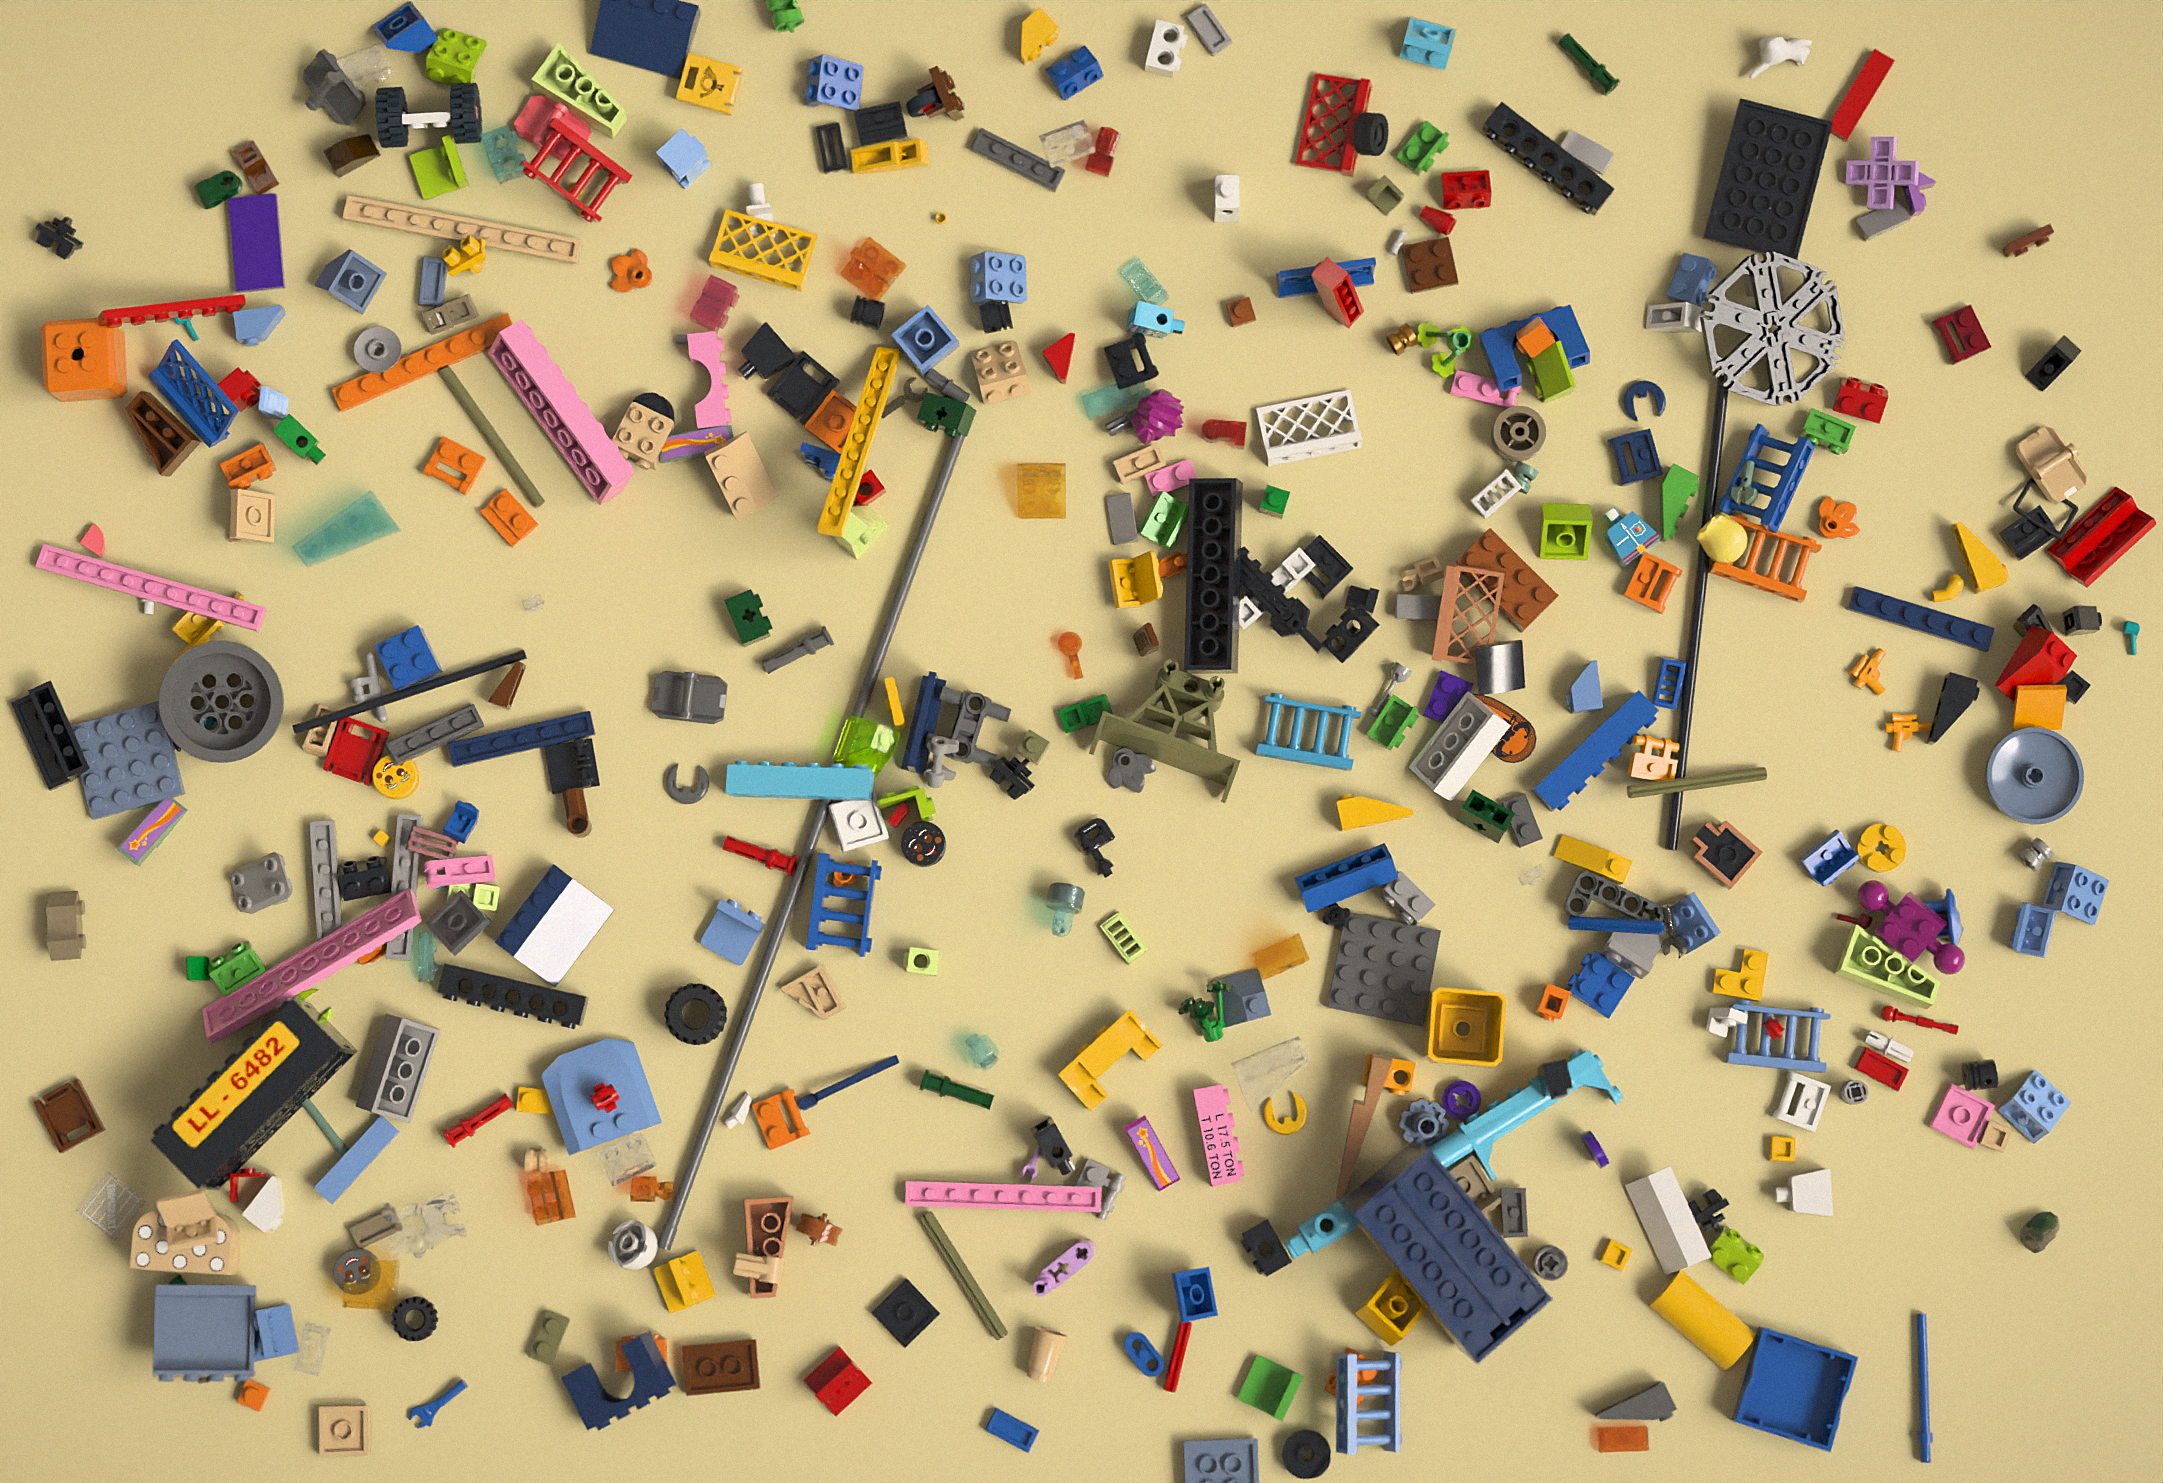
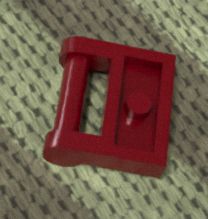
[1931,304,1991,365]

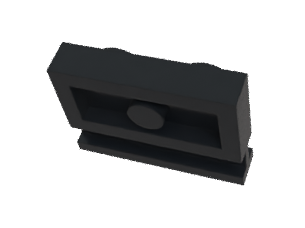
[853,101,907,146]
[1999,505,2060,561]

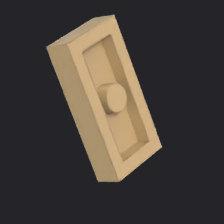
[1113,443,1166,485]

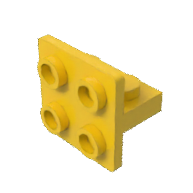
[653,1251,716,1314]

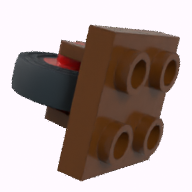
[906,66,965,121]

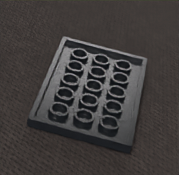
[1703,98,1833,260]

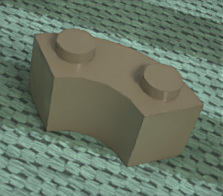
[45,891,86,961]

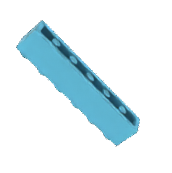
[725,761,875,801]

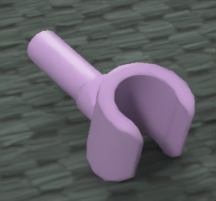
[1020,1147,1042,1183]

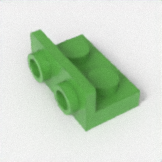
[1396,120,1450,176]
[208,941,266,997]

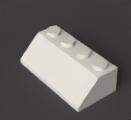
[1409,691,1511,802]

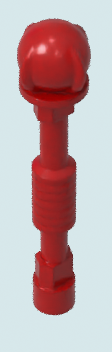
[1880,1006,1959,1035]

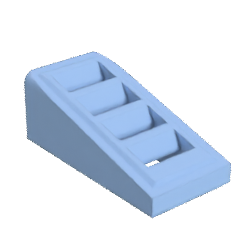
[258,386,288,420]

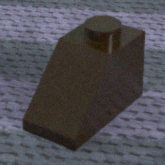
[323,134,381,178]

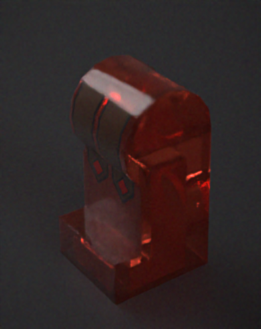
[1201,419,1247,450]

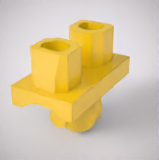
[443,235,486,277]

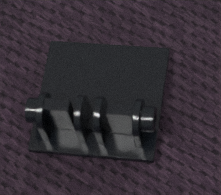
[544,738,600,794]

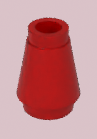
[1419,205,1457,236]

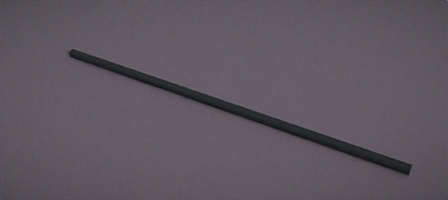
[1665,375,1729,851]

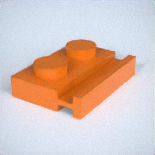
[480,488,539,548]

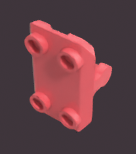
[514,95,592,163]

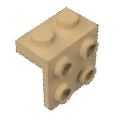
[971,341,1031,405]
[612,402,674,470]
[157,1190,218,1252]

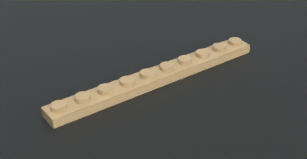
[343,195,582,264]

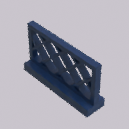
[901,671,947,775]

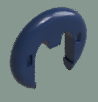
[1623,381,1666,421]

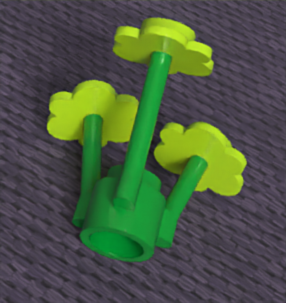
[1416,321,1476,379]

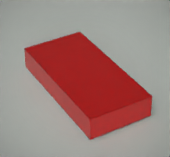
[1854,1047,1909,1092]

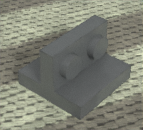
[426,890,491,956]

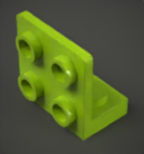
[410,135,470,200]

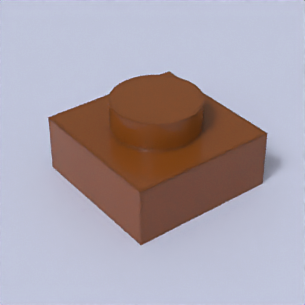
[1226,297,1256,328]

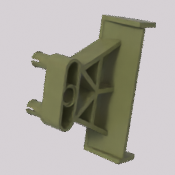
[1089,659,1240,803]

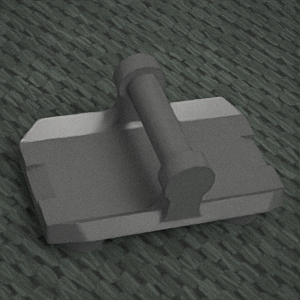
[303,49,367,126]
[652,671,728,724]

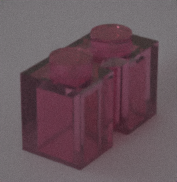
[689,274,740,333]

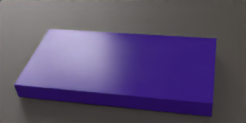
[228,193,285,293]

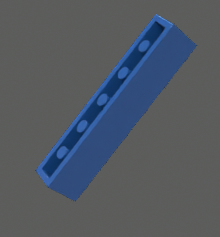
[1532,690,1659,812]

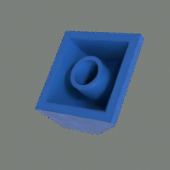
[1172,1267,1218,1323]

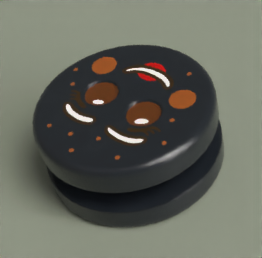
[901,821,946,867]

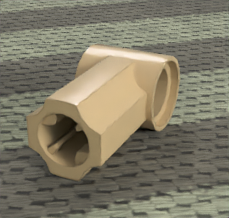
[733,1253,784,1284]

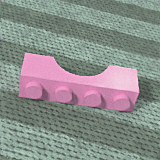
[687,331,732,430]

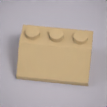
[704,431,778,520]

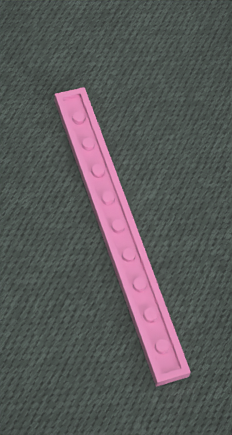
[35,544,267,632]

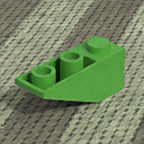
[1660,463,1700,543]

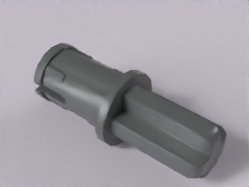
[924,369,970,403]
[1105,408,1137,436]

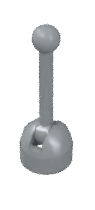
[1371,662,1412,717]

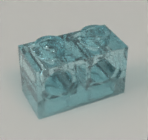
[481,125,527,184]

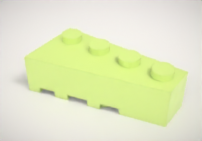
[532,42,626,139]
[1835,925,1941,1010]

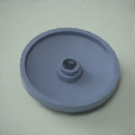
[1985,727,2084,825]

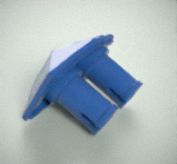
[1923,888,1964,946]

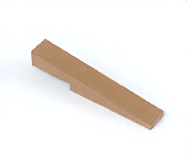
[1336,1054,1392,1199]

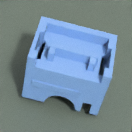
[656,128,711,189]

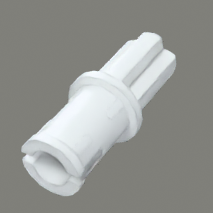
[1864,1029,1914,1063]

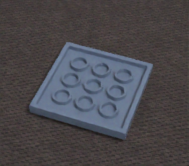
[72,701,185,820]

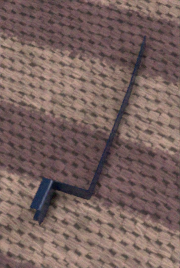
[797,1055,900,1111]

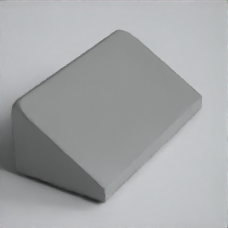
[1855,200,1911,242]
[1107,492,1138,545]

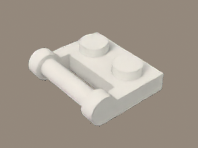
[1773,1071,1831,1132]

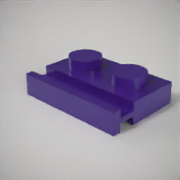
[1423,670,1474,723]

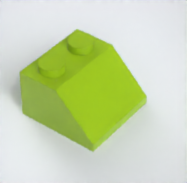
[1526,341,1576,403]
[1539,503,1592,560]

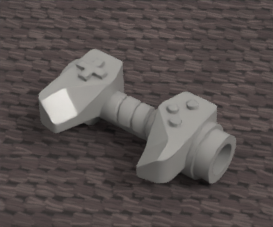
[924,736,959,788]

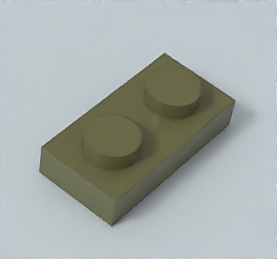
[529,1310,570,1366]

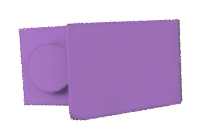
[1902,172,1936,217]

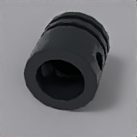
[850,295,886,330]
[979,301,1013,334]
[1962,1059,1998,1091]

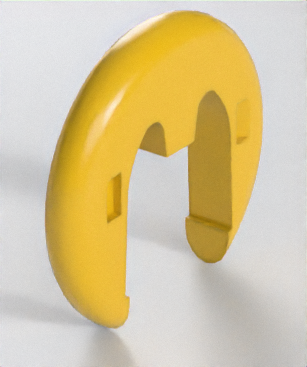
[1264,1092,1308,1135]

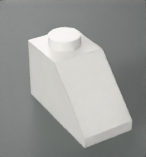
[1646,302,1704,333]
[242,1176,285,1233]

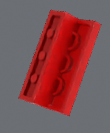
[2047,487,2157,588]

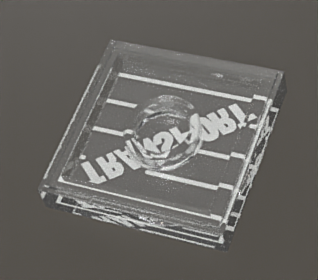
[76,1172,146,1241]

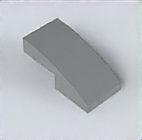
[1561,130,1615,175]
[1395,594,1442,621]

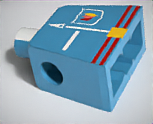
[1603,507,1661,569]

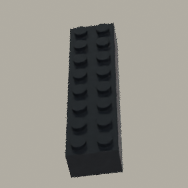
[1184,478,1243,674]

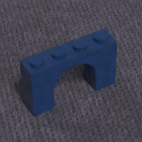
[561,1331,676,1431]

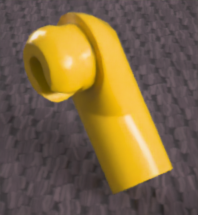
[1931,574,1964,603]

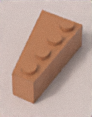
[743,1196,794,1299]

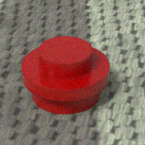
[1763,1016,1784,1040]

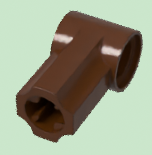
[562,788,592,838]

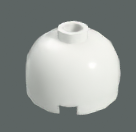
[608,1219,658,1270]

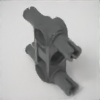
[923,686,1011,768]

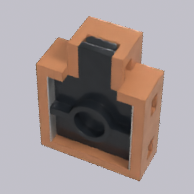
[1690,820,1763,890]

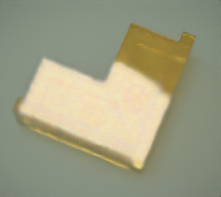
[1252,933,1310,981]
[343,1259,400,1311]

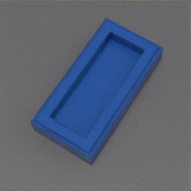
[985,1408,1040,1453]

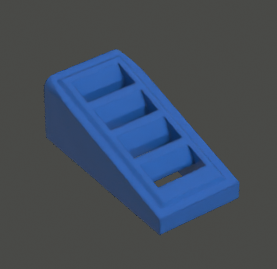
[1652,656,1686,710]

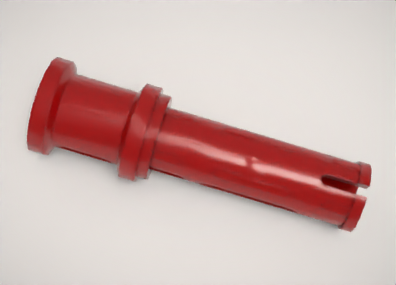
[723,835,797,876]
[442,1093,514,1148]

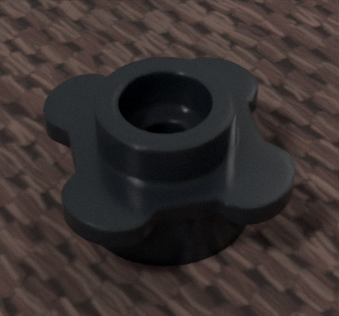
[1323,903,1351,930]

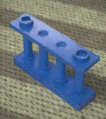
[1719,423,1815,534]
[806,853,882,957]

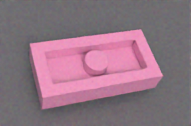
[1144,459,1197,499]

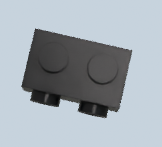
[337,856,392,901]

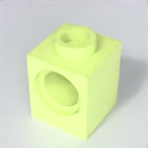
[903,947,940,976]

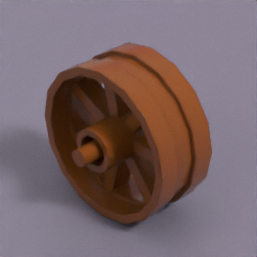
[796,1213,843,1246]

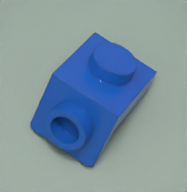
[443,800,479,844]

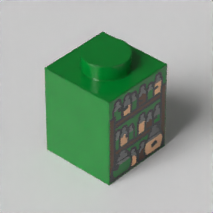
[1259,485,1290,519]

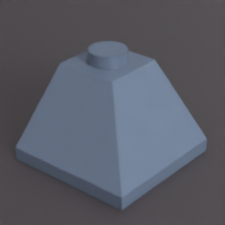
[314,249,387,314]
[1211,969,1272,1028]

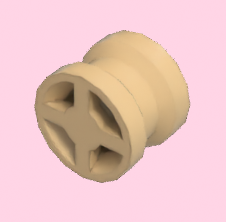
[525,1148,548,1174]

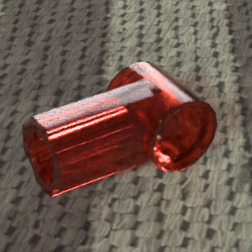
[1085,127,1121,178]

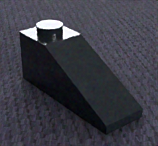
[1927,672,1980,745]

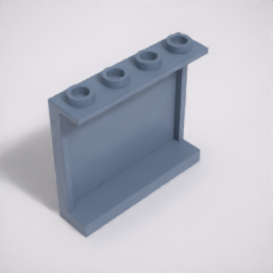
[153,1285,256,1382]

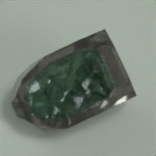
[2020,1212,2060,1253]

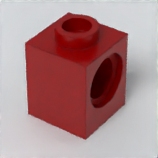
[853,469,886,506]

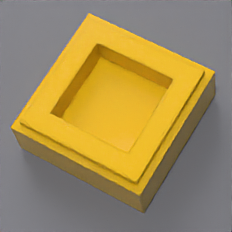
[1769,1136,1796,1162]
[1599,1239,1632,1272]

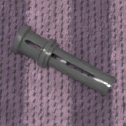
[762,625,834,674]

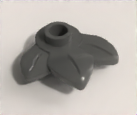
[1108,748,1156,793]

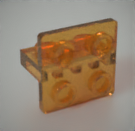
[841,237,906,301]
[527,1169,576,1226]

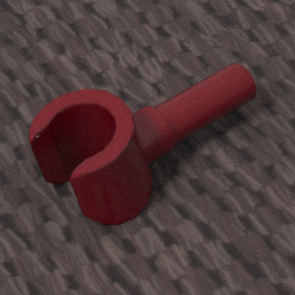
[1837,913,1873,929]

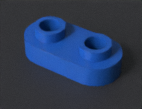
[1124,1332,1164,1377]

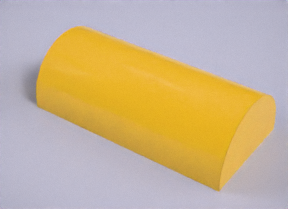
[1649,1269,1756,1370]

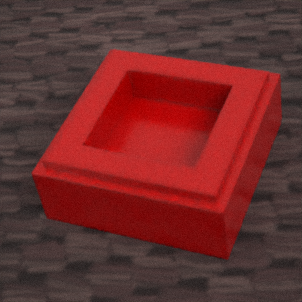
[888,802,910,828]

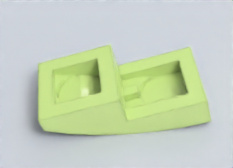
[445,883,500,911]

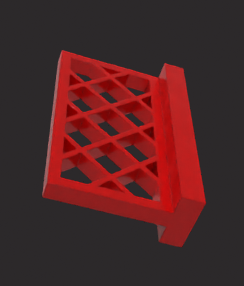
[1296,73,1372,177]

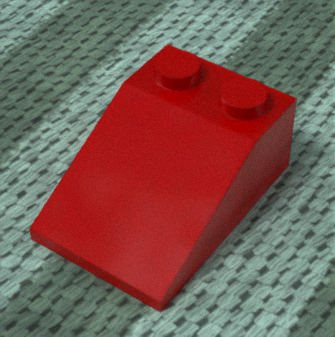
[1994,625,2077,704]

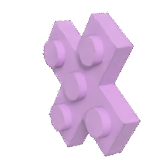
[1846,137,1919,210]

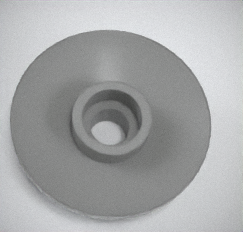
[354,327,402,373]

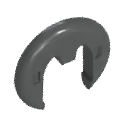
[666,764,709,804]

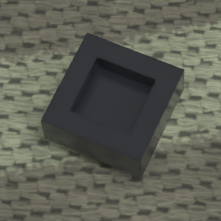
[2059,670,2091,704]

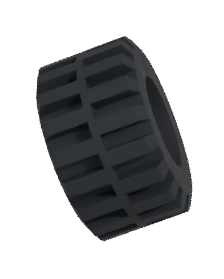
[664,983,727,1045]

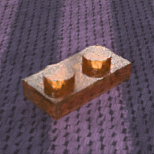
[1598,1426,1649,1453]

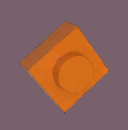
[237,1379,271,1412]

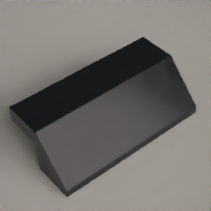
[11,680,90,791]

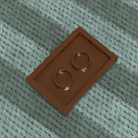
[682,1339,761,1396]

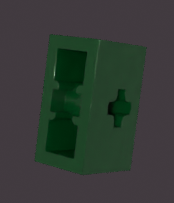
[916,392,977,438]
[724,589,773,647]
[1456,790,1515,844]

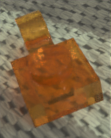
[630,1176,674,1202]

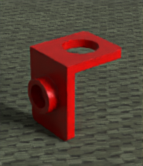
[230,1168,267,1202]

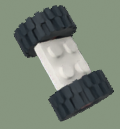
[375,82,482,148]

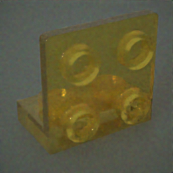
[1017,463,1066,519]

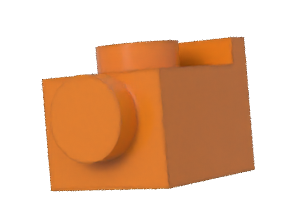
[1536,984,1571,1023]

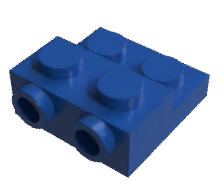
[800,442,841,483]
[1567,951,1635,1019]

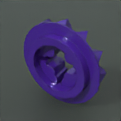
[1442,1081,1481,1120]

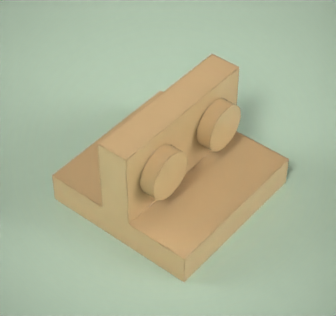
[229,489,275,543]

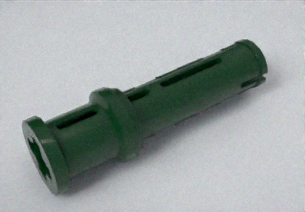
[1558,33,1621,96]
[919,1069,994,1110]

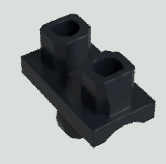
[35,216,84,259]
[989,756,1035,800]
[1687,1188,1730,1232]

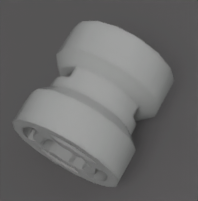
[2019,838,2054,871]
[1840,1080,1868,1105]

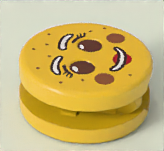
[372,754,420,800]

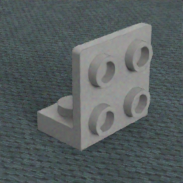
[1380,871,1436,926]

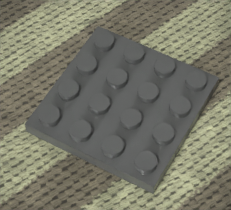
[1327,913,1441,1026]

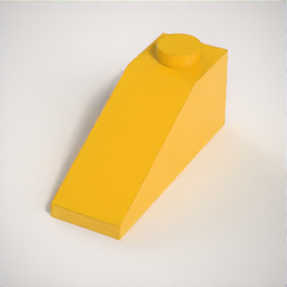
[1951,522,2009,594]
[1335,794,1414,832]
[1553,834,1633,885]

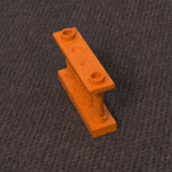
[1709,514,1822,603]

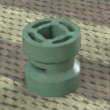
[1506,462,1539,494]

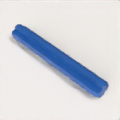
[1568,916,1664,935]

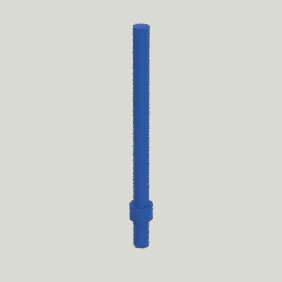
[1917,1314,1933,1463]

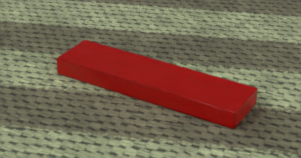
[1831,49,1895,142]

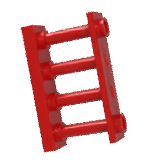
[519,118,633,223]

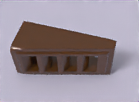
[1133,623,1159,657]
[488,661,526,710]

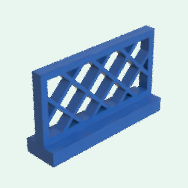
[1276,257,1376,299]
[148,339,239,448]

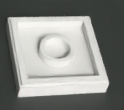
[828,792,889,852]

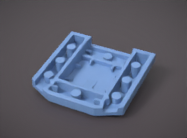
[541,1039,662,1156]

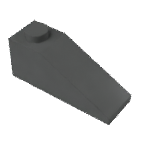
[1595,1382,1677,1422]

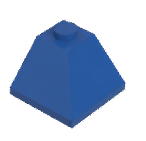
[372,1,439,53]

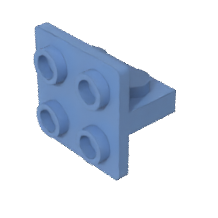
[1663,892,1721,954]
[254,1304,299,1362]

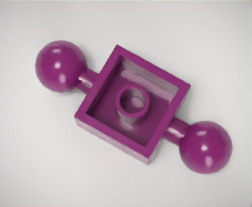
[1857,880,1965,975]

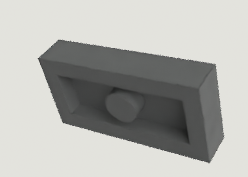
[1502,794,1543,848]
[1500,1188,1528,1238]

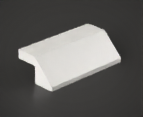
[1625,1166,1712,1275]

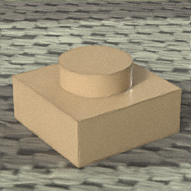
[1979,1121,2013,1153]

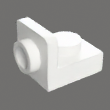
[1706,1008,1748,1037]

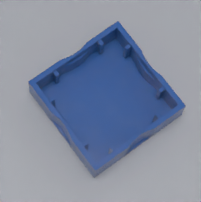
[1731,1326,1858,1452]

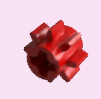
[590,1082,620,1113]

